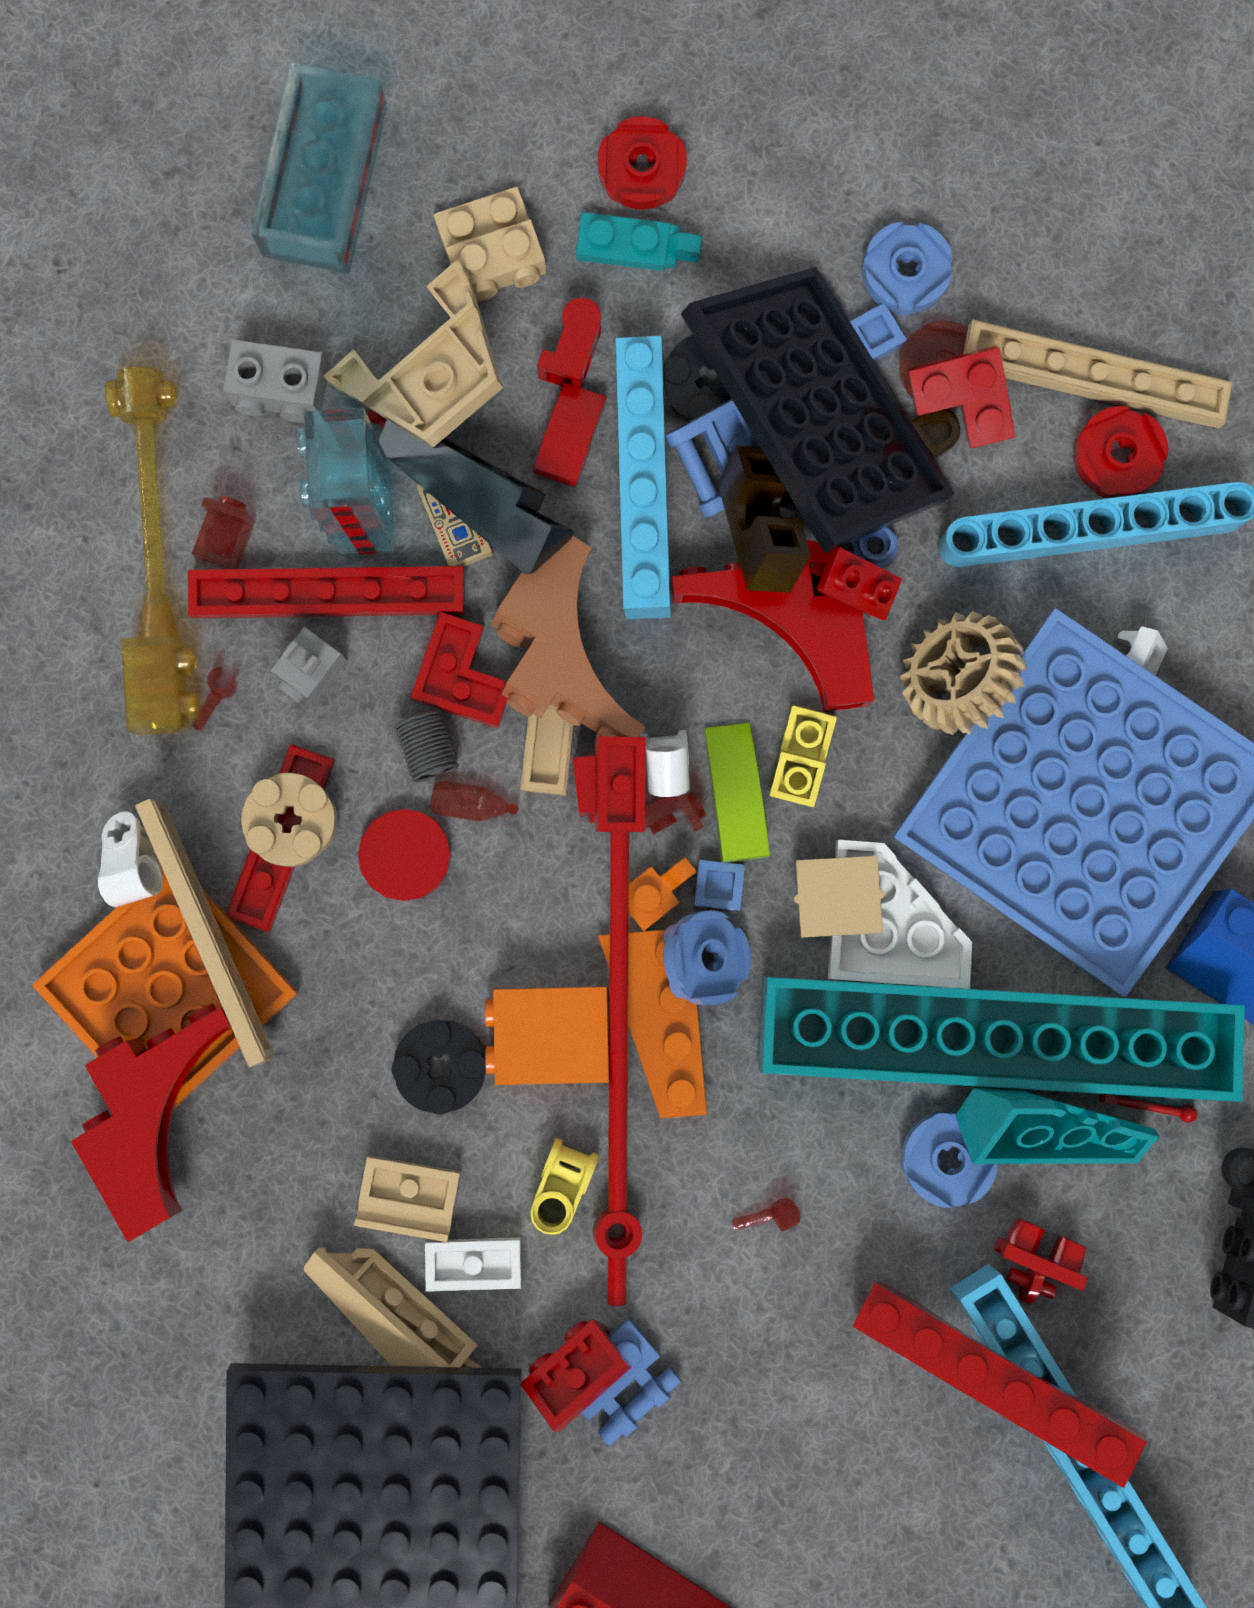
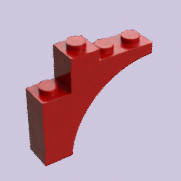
[671,562,874,712]
[71,1003,232,1243]

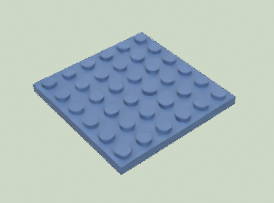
[892,608,1254,998]

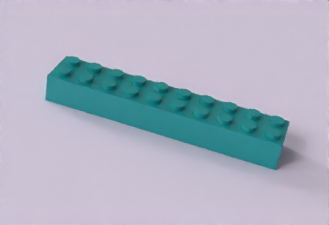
[758,977,1245,1102]

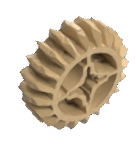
[900,611,1027,735]

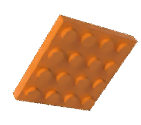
[32,869,299,1109]

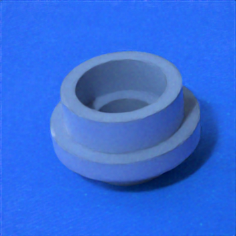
[852,527,898,568]

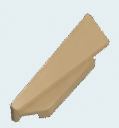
[304,1248,482,1368]

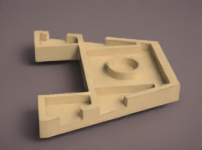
[323,260,504,447]

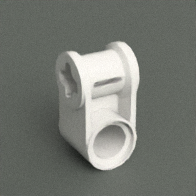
[640,730,690,797]
[98,811,163,907]

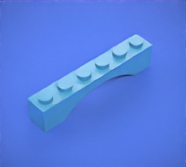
[616,336,672,619]

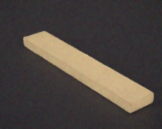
[963,319,1232,428]
[135,799,275,1067]

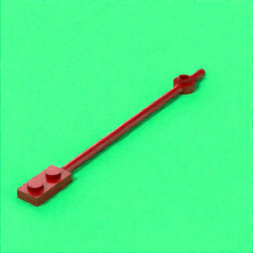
[592,736,646,1306]

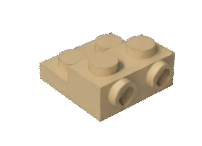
[433,186,547,302]

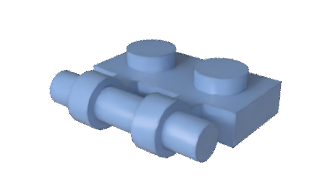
[581,1317,682,1446]

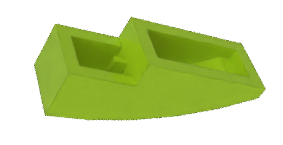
[704,723,770,863]

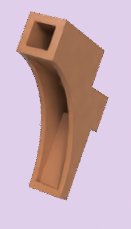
[491,536,645,737]

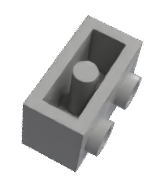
[223,339,329,423]

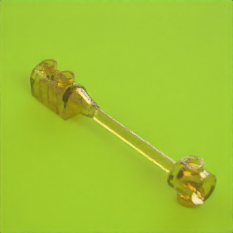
[105,366,200,736]

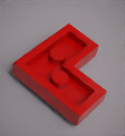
[907,345,1016,449]
[410,612,508,729]

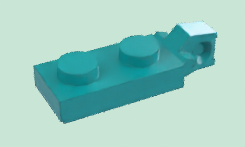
[576,212,702,271]

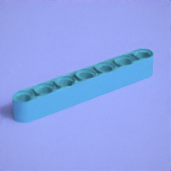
[939,482,1254,567]

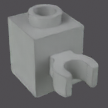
[271,627,347,704]

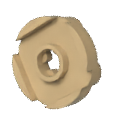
[241,773,338,867]

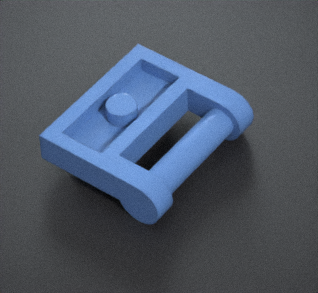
[665,399,751,518]

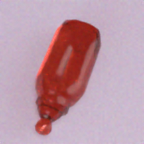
[430,781,518,822]

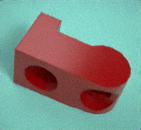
[537,298,601,388]

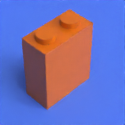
[485,986,609,1085]

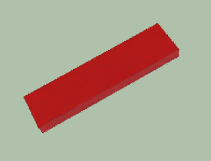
[226,744,335,932]

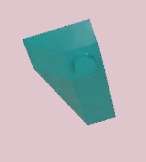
[955,1087,1159,1164]

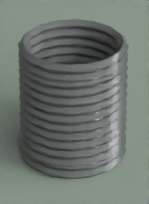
[394,710,459,782]

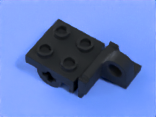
[1210,1148,1254,1329]

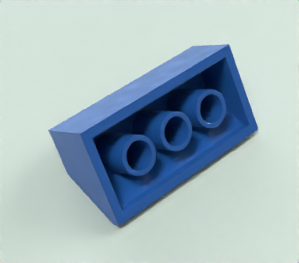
[1166,889,1254,1025]

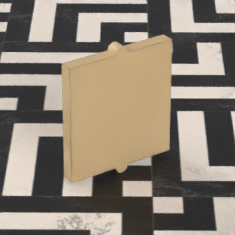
[793,856,885,938]

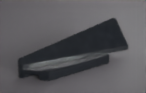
[377,420,574,574]

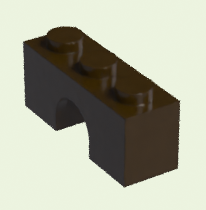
[718,445,811,593]

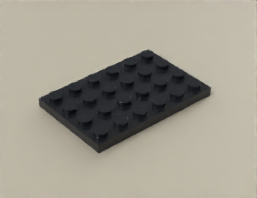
[681,267,955,553]

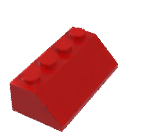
[548,1521,732,1608]

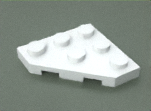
[828,840,972,989]

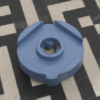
[861,222,953,316]
[664,910,751,1005]
[901,1112,998,1208]

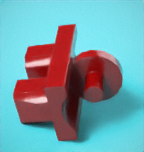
[993,1217,1088,1305]

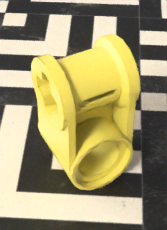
[530,1137,600,1235]

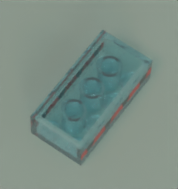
[251,63,387,274]
[297,407,395,556]

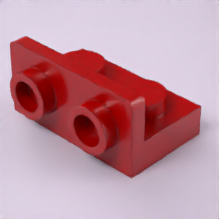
[806,539,902,621]
[521,1319,632,1432]

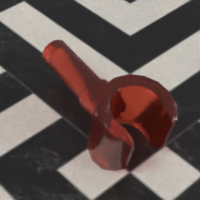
[192,667,237,731]
[732,1198,801,1232]

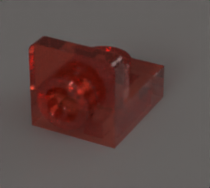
[192,495,256,569]
[640,792,706,835]

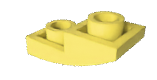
[769,704,837,807]

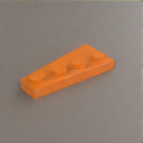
[598,930,707,1119]

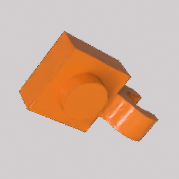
[629,857,697,931]

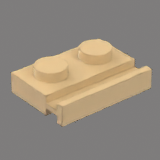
[354,1155,461,1242]

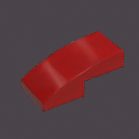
[533,382,607,487]

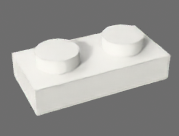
[425,1237,522,1291]

